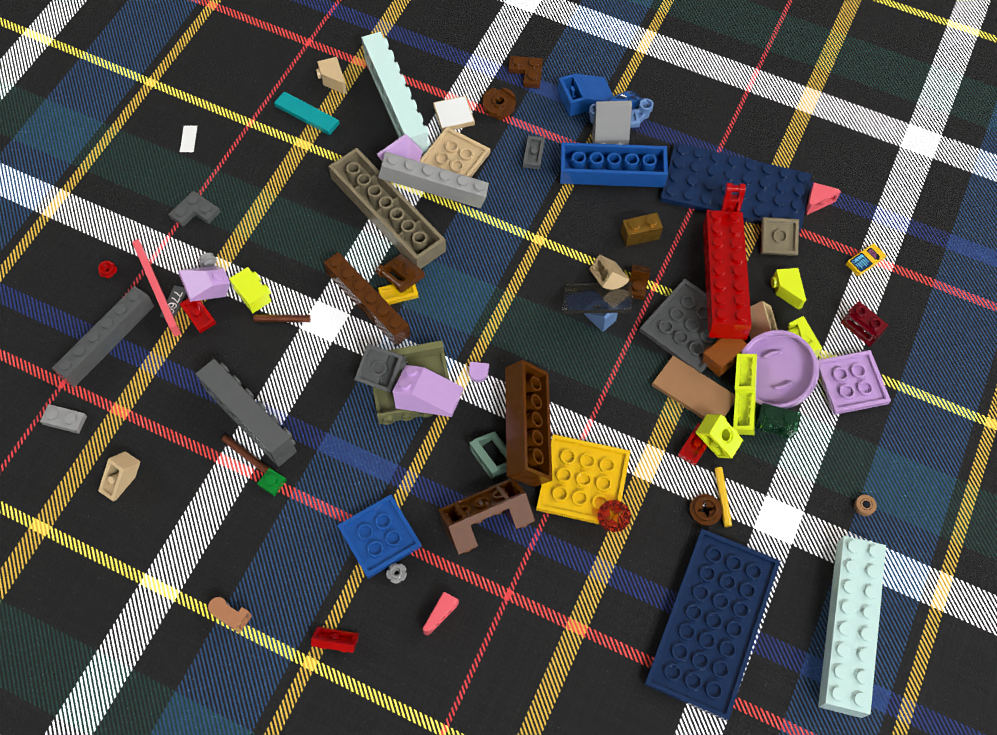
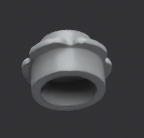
[199,253,217,267]
[386,563,407,583]

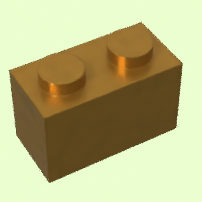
[620,213,663,247]

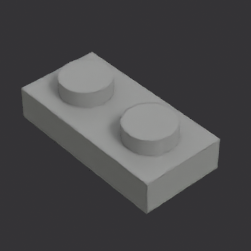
[40,404,87,434]

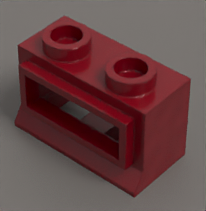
[840,301,889,347]

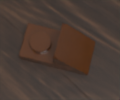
[626,264,651,300]

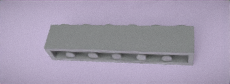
[378,151,489,209]

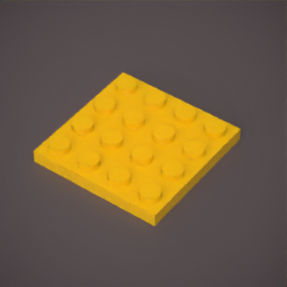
[536,434,631,528]

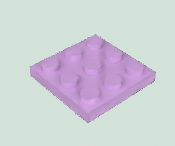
[818,350,891,415]

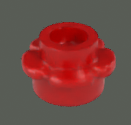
[98,261,117,278]

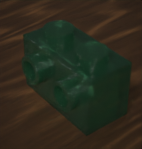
[755,403,801,439]

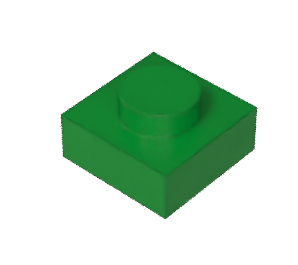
[257,468,287,497]

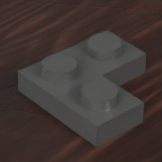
[168,191,221,227]

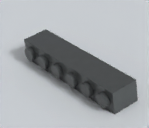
[52,286,154,388]

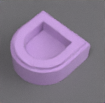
[469,362,489,383]

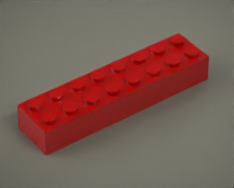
[703,210,752,340]

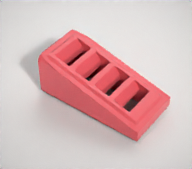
[423,592,459,636]

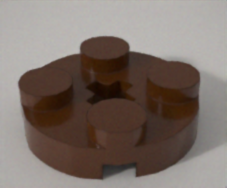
[483,88,516,120]

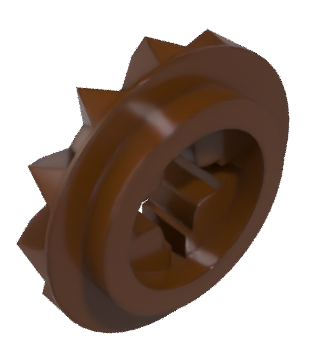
[690,494,722,526]

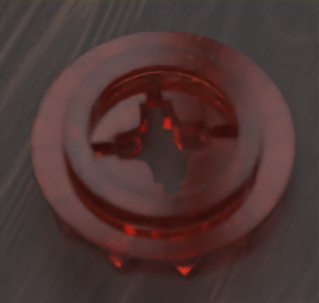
[597,500,631,533]

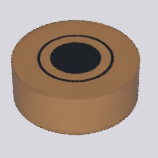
[854,495,877,516]

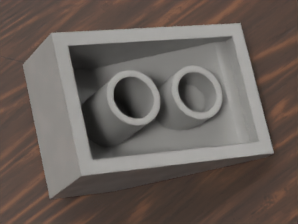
[592,101,632,145]

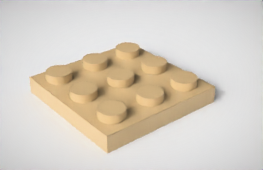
[420,127,490,177]

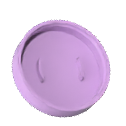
[741,330,819,409]

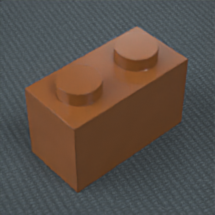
[702,338,747,377]

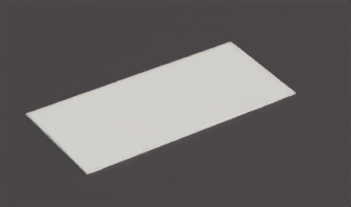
[180,126,197,152]

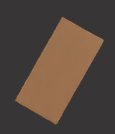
[652,356,735,420]

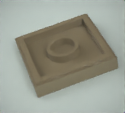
[760,217,799,256]

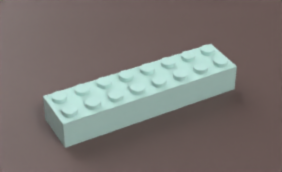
[361,32,430,156]
[818,536,886,718]

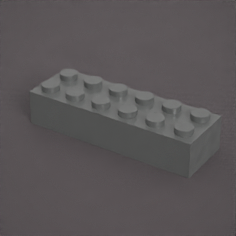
[195,359,297,468]

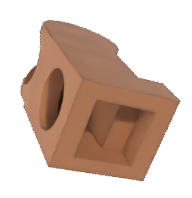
[208,597,252,634]

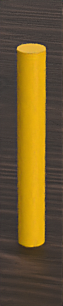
[715,467,732,527]

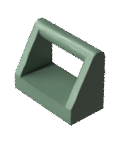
[469,431,507,480]

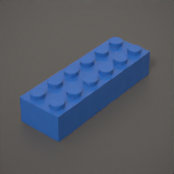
[560,142,668,187]

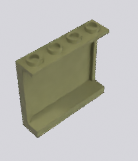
[372,340,456,425]

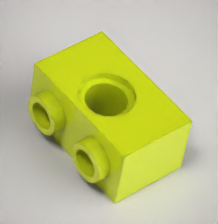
[695,414,743,458]

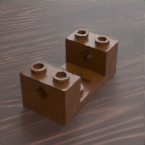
[438,478,535,554]

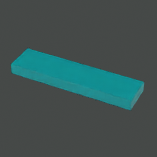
[274,92,340,135]

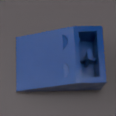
[557,74,614,117]

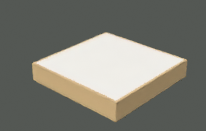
[433,95,475,132]

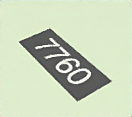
[160,285,186,318]

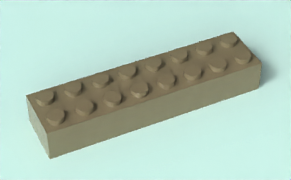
[328,148,446,269]

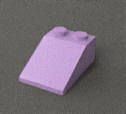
[393,365,464,417]

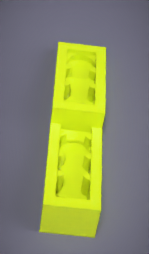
[733,354,757,435]

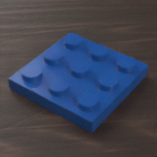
[337,494,422,579]

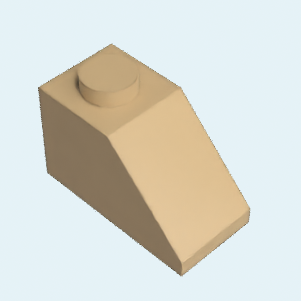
[316,57,347,94]
[98,451,140,502]

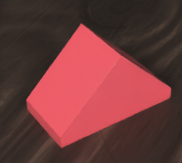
[805,183,841,215]

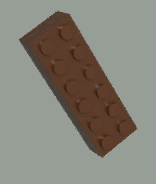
[505,360,552,487]

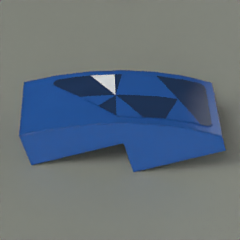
[610,91,643,110]

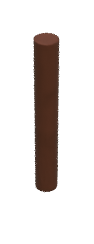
[253,315,311,322]
[222,435,269,474]

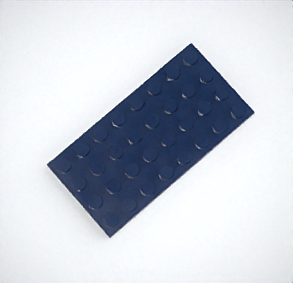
[660,142,812,234]
[644,529,781,721]

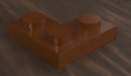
[509,56,543,89]

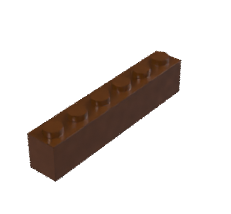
[324,252,411,346]

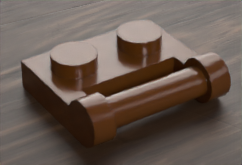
[376,254,425,293]

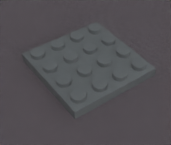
[639,279,718,373]

